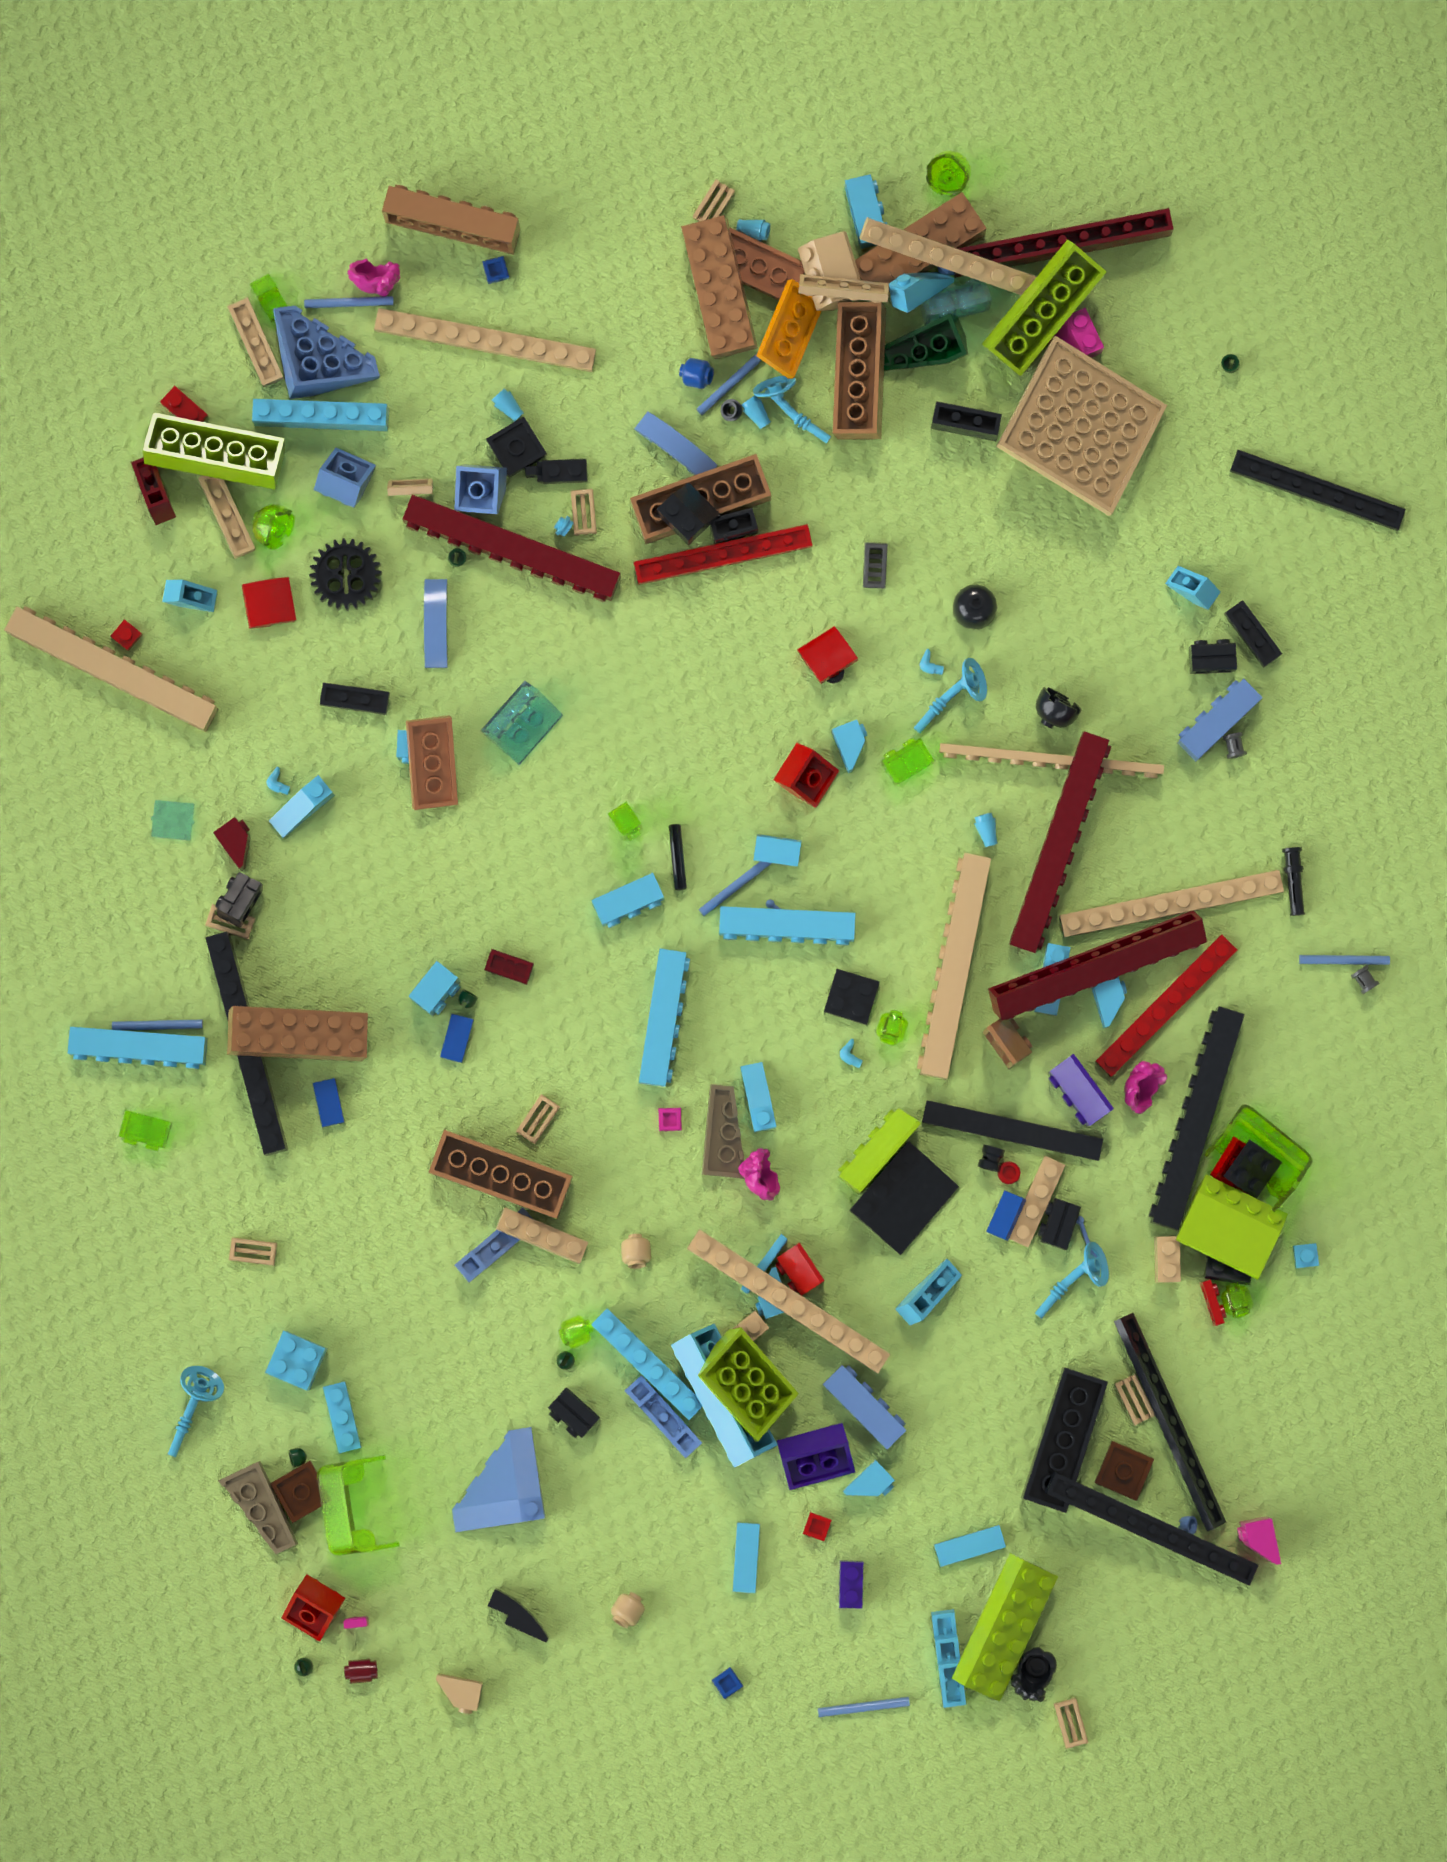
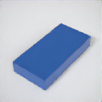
[440,1014,474,1063]
[313,1078,345,1127]
[986,1190,1026,1241]

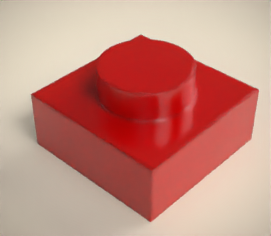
[110,619,143,651]
[803,1512,832,1541]

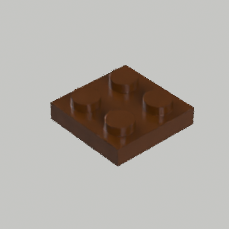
[1094,1441,1154,1501]
[270,1460,333,1523]

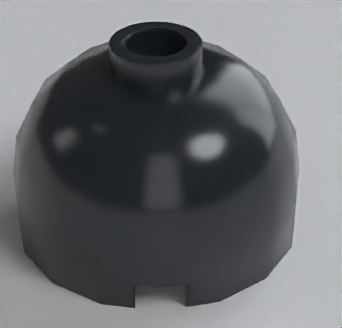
[953,584,997,629]
[1036,687,1082,729]

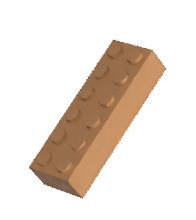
[382,185,520,255]
[855,192,987,302]
[681,215,758,359]
[833,302,886,439]
[630,454,771,545]
[227,1006,368,1061]
[429,1130,573,1219]

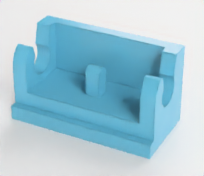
[753,834,802,867]

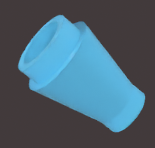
[736,219,770,242]
[492,388,524,422]
[741,395,771,429]
[974,813,998,847]

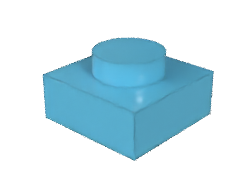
[1293,1243,1319,1268]

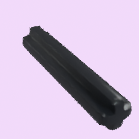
[669,824,687,890]

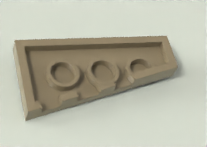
[701,1084,745,1179]
[218,1461,298,1554]

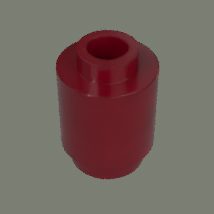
[344,1659,378,1684]

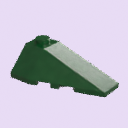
[884,313,968,371]

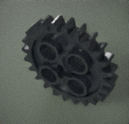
[309,538,382,611]

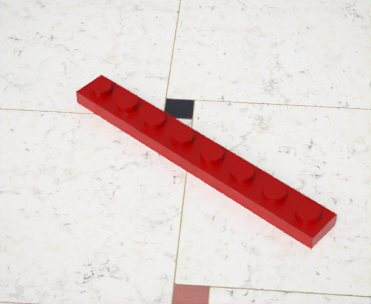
[634,524,813,585]
[1095,934,1237,1077]

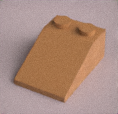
[982,1018,1032,1069]

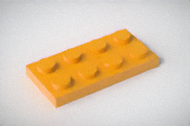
[756,279,821,379]

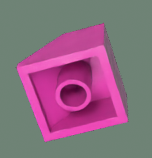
[1048,308,1104,358]
[1237,1517,1281,1565]

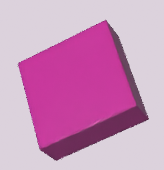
[658,1108,682,1131]
[344,1616,369,1629]

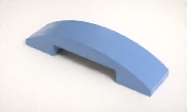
[634,412,718,475]
[424,579,448,668]
[454,1207,533,1282]
[625,1375,702,1458]

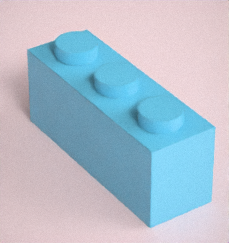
[844,174,887,249]
[591,873,664,928]

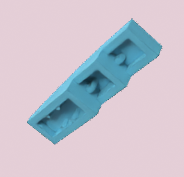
[931,1609,966,1708]

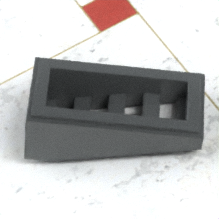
[863,542,888,589]

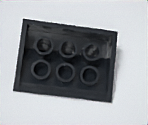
[849,1141,959,1255]

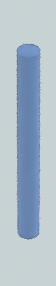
[304,296,394,308]
[696,352,762,415]
[698,861,772,916]
[1299,955,1390,965]
[112,1019,203,1030]
[818,1697,910,1717]

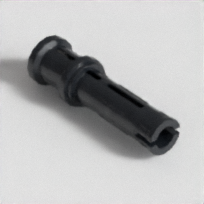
[1282,847,1305,916]

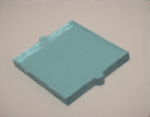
[151,800,195,841]

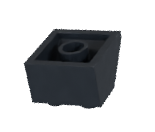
[657,483,721,546]

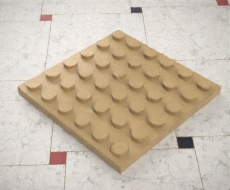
[996,336,1167,516]

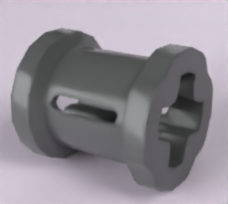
[1223,732,1247,759]
[1351,965,1380,994]

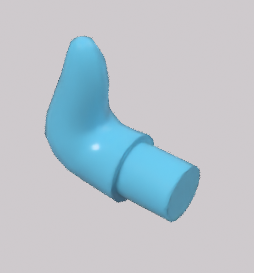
[919,649,944,675]
[266,767,290,795]
[840,1038,863,1068]

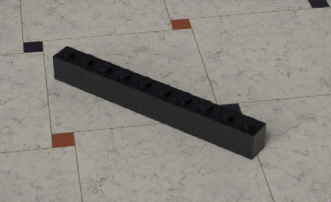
[205,931,289,1156]
[1148,1006,1245,1231]

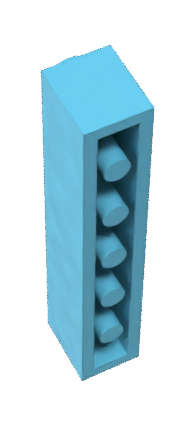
[252,399,389,431]
[719,906,855,945]
[639,948,690,1087]
[67,1027,208,1069]
[591,1308,703,1420]

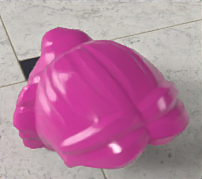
[347,258,400,297]
[1124,1061,1167,1114]
[738,1148,780,1201]

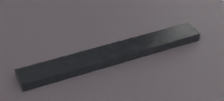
[1230,450,1406,531]
[922,1100,1103,1161]

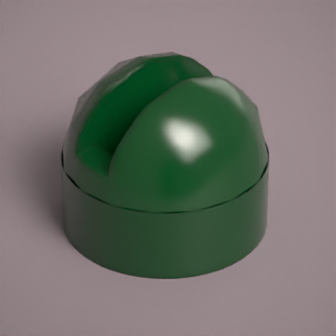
[1221,354,1240,373]
[448,548,466,567]
[458,989,478,1008]
[556,1351,575,1370]
[289,1448,307,1468]
[294,1657,313,1676]

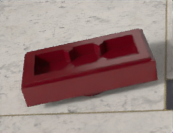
[484,949,534,985]

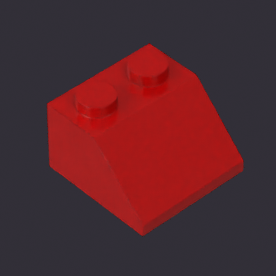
[773,743,839,808]
[775,1242,825,1296]
[281,1574,345,1642]

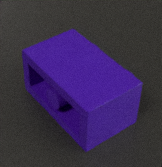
[839,1560,863,1609]

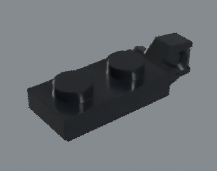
[525,459,588,484]

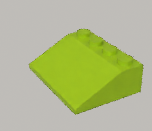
[838,1108,921,1195]
[1176,1174,1288,1280]
[697,1328,799,1442]

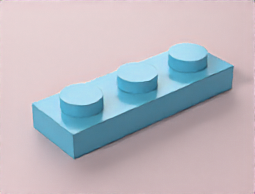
[323,1381,362,1453]

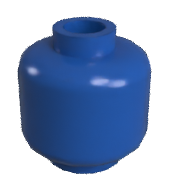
[679,358,714,389]

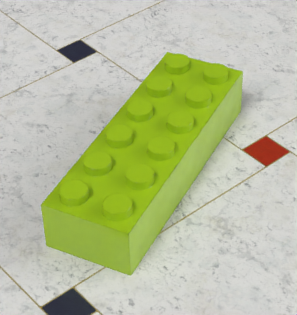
[982,240,1107,376]
[143,413,285,490]
[951,1553,1059,1702]

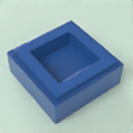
[482,256,510,284]
[712,1667,743,1699]

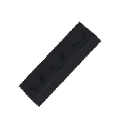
[1224,600,1283,668]
[320,682,390,715]

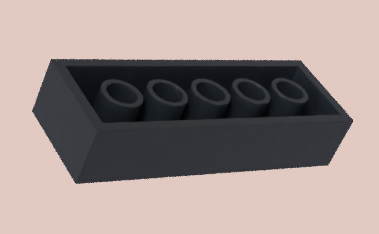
[1021,1367,1108,1513]

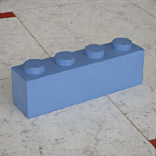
[1177,679,1263,762]
[823,1365,907,1450]

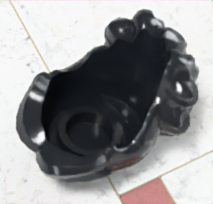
[1011,1647,1057,1702]

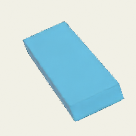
[741,1234,788,1294]
[733,1522,760,1593]
[934,1525,1006,1567]

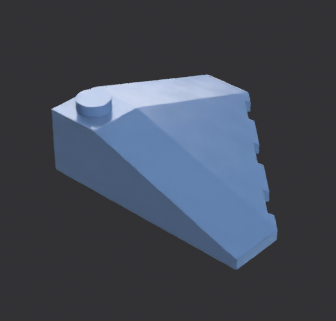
[273,306,380,399]
[452,1427,546,1532]

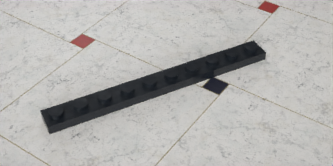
[1114,1313,1226,1531]
[1045,1472,1259,1586]

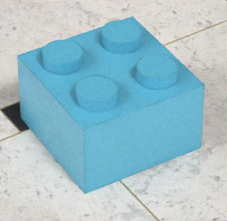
[409,961,461,1017]
[265,1331,328,1391]

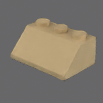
[797,231,861,311]

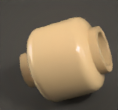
[621,1234,651,1269]
[611,1592,645,1628]

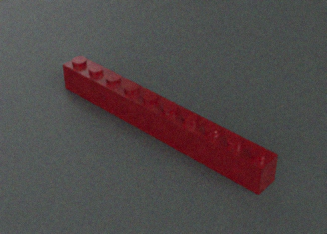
[954,208,1174,278]
[402,494,621,602]
[1009,731,1112,953]
[988,910,1207,1021]

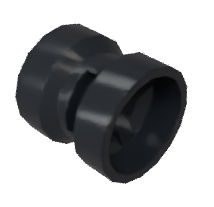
[978,1145,1005,1172]

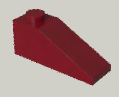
[131,457,176,525]

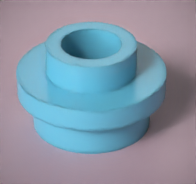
[554,515,574,537]

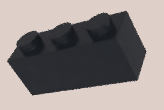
[931,401,1002,441]

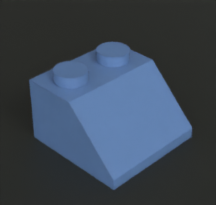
[314,448,376,507]
[454,464,507,514]

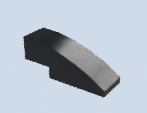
[488,1588,549,1642]

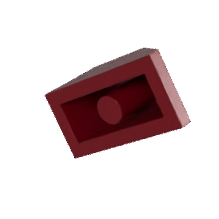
[213,817,250,871]

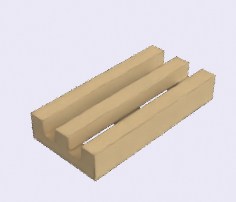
[693,179,735,222]
[387,478,433,496]
[571,489,597,536]
[205,904,256,940]
[516,1094,560,1144]
[229,1238,277,1266]
[1114,1374,1155,1425]
[1053,1697,1088,1749]

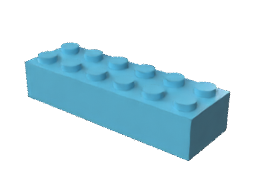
[671,1323,777,1468]

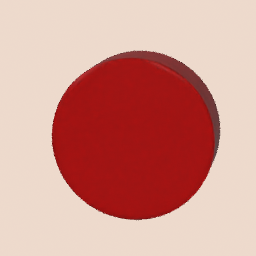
[997,1161,1020,1184]

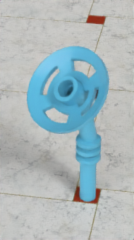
[753,376,831,444]
[913,658,987,734]
[1035,1242,1109,1319]
[168,1366,224,1457]

